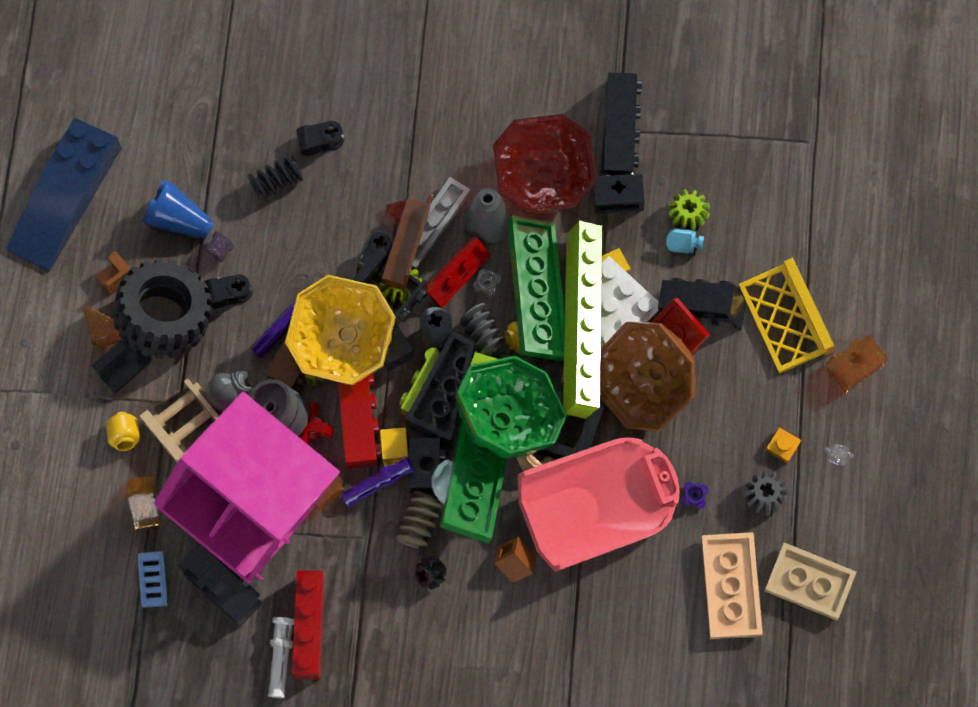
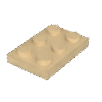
[765,543,856,621]

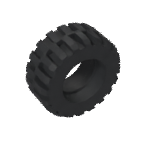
[113,259,212,359]

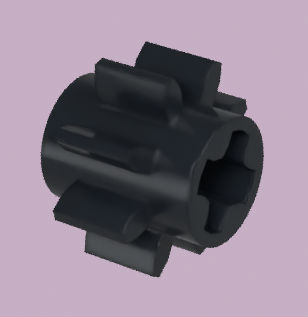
[415,556,446,590]

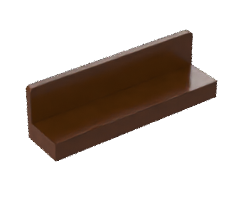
[381,194,434,290]

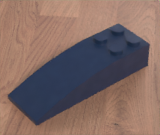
[6,117,122,271]

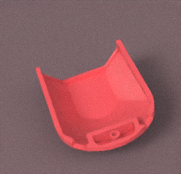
[518,438,680,572]

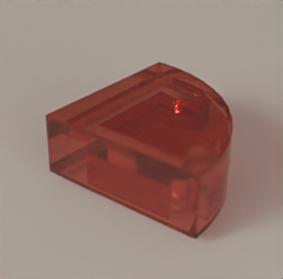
[386,199,407,222]

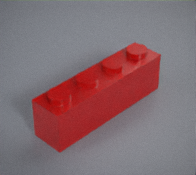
[338,373,382,469]
[292,570,325,679]

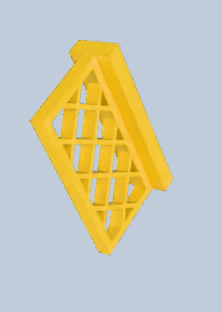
[738,257,835,374]

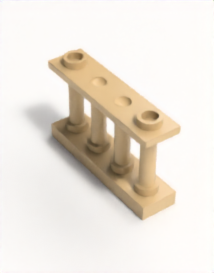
[140,378,219,463]

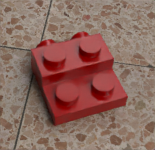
[651,298,710,356]

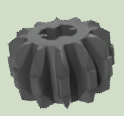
[744,471,788,515]

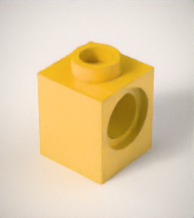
[380,427,409,466]

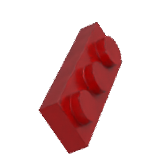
[427,237,491,308]

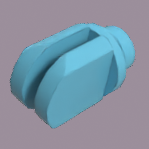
[666,228,704,254]

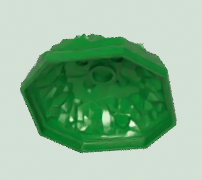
[456,356,567,459]

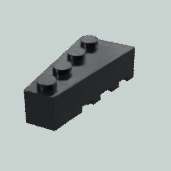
[603,72,642,174]
[405,332,475,448]

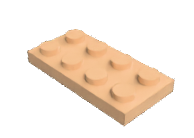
[701,533,763,639]

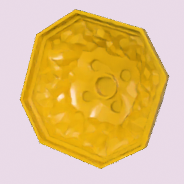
[285,275,396,386]

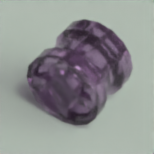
[203,231,235,262]

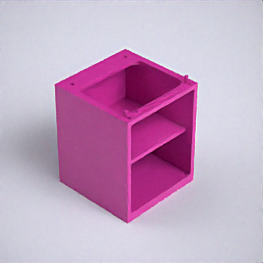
[153,392,340,584]

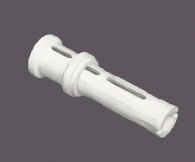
[268,617,294,698]

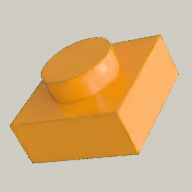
[766,427,801,464]

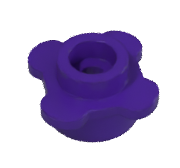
[681,482,709,509]

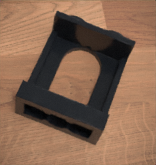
[352,247,428,327]
[536,391,604,460]

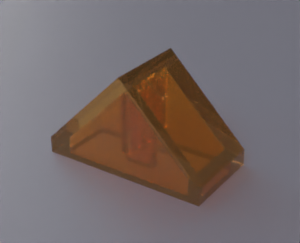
[83,305,122,349]
[127,475,161,529]

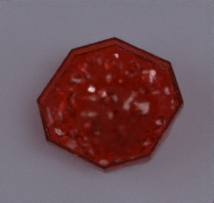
[493,114,598,214]

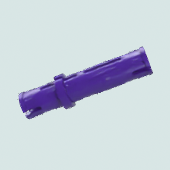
[342,456,415,507]

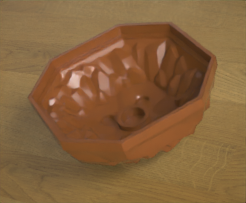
[600,321,696,432]

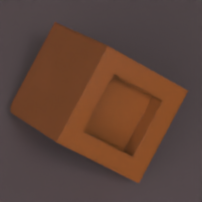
[96,251,131,295]
[494,536,536,582]

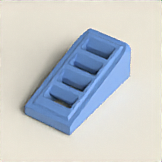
[138,551,168,608]

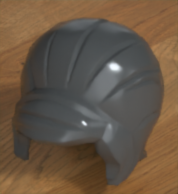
[206,371,253,413]

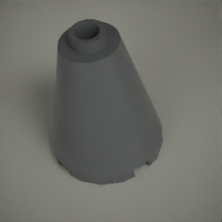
[464,188,512,244]

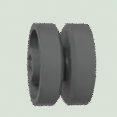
[248,379,310,436]

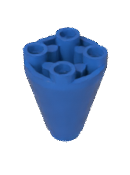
[142,180,214,240]

